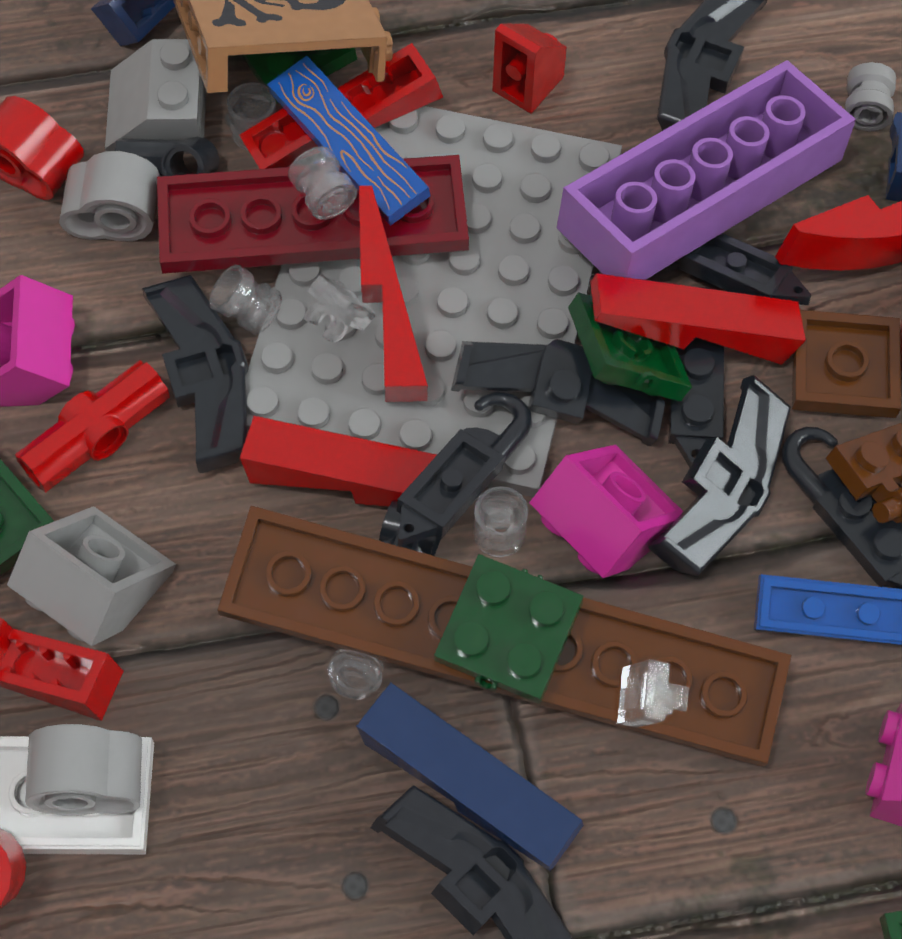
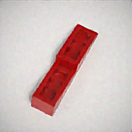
[239,43,443,169]
[359,185,428,402]
[590,273,806,365]
[240,416,437,507]
[0,618,124,721]

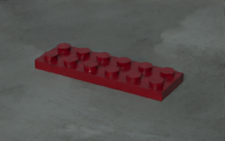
[157,155,469,274]

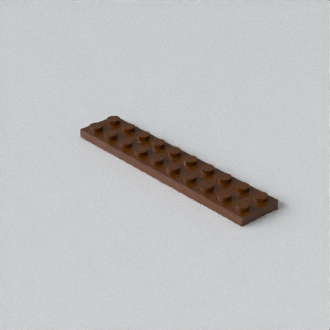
[217,505,792,767]

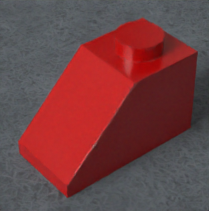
[492,24,567,114]

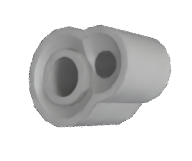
[59,151,160,241]
[25,724,142,815]

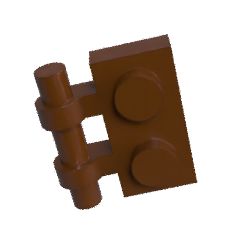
[825,423,902,523]

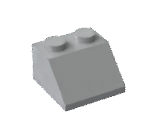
[105,39,207,154]
[7,506,176,647]

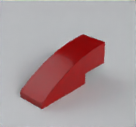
[775,195,902,271]

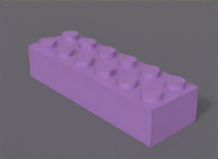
[556,60,856,280]

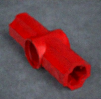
[15,360,170,493]

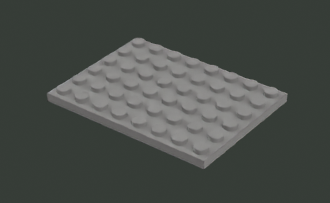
[245,106,622,497]

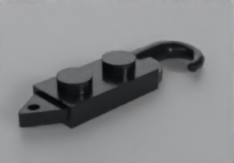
[675,233,811,305]
[668,287,724,468]
[396,392,532,547]
[782,427,902,589]

